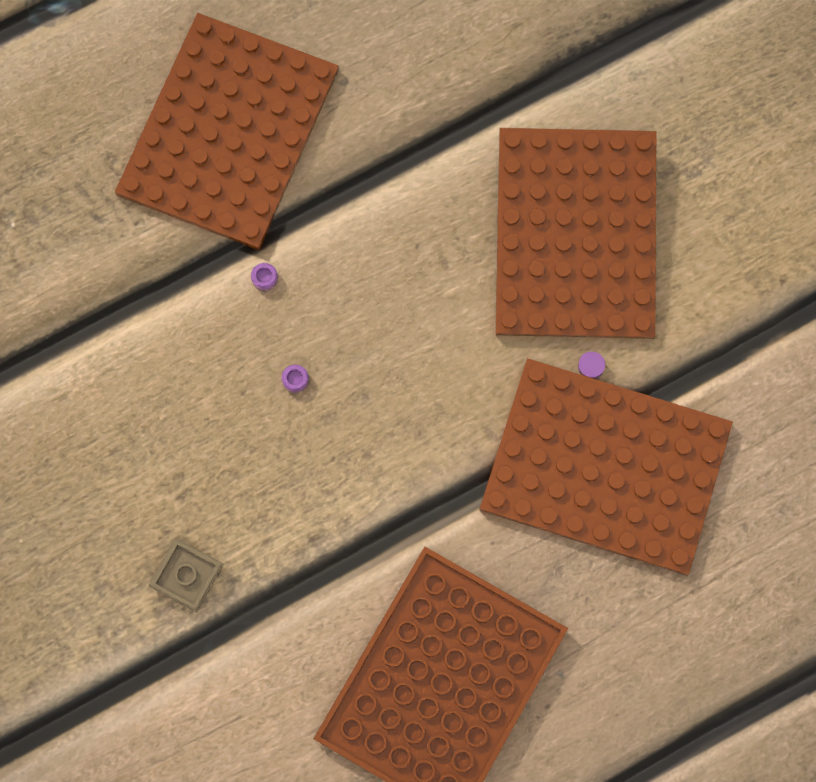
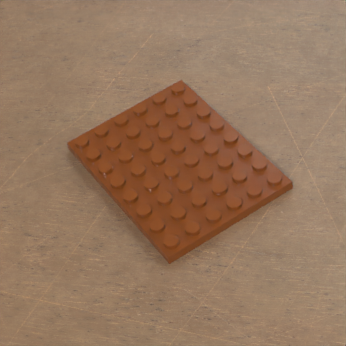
[115,13,339,250]
[495,128,657,339]
[479,358,733,576]
[313,546,568,782]

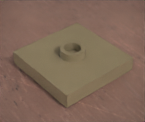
[148,538,224,612]

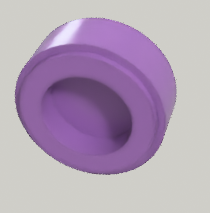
[251,263,278,291]
[578,352,605,379]
[282,365,309,393]

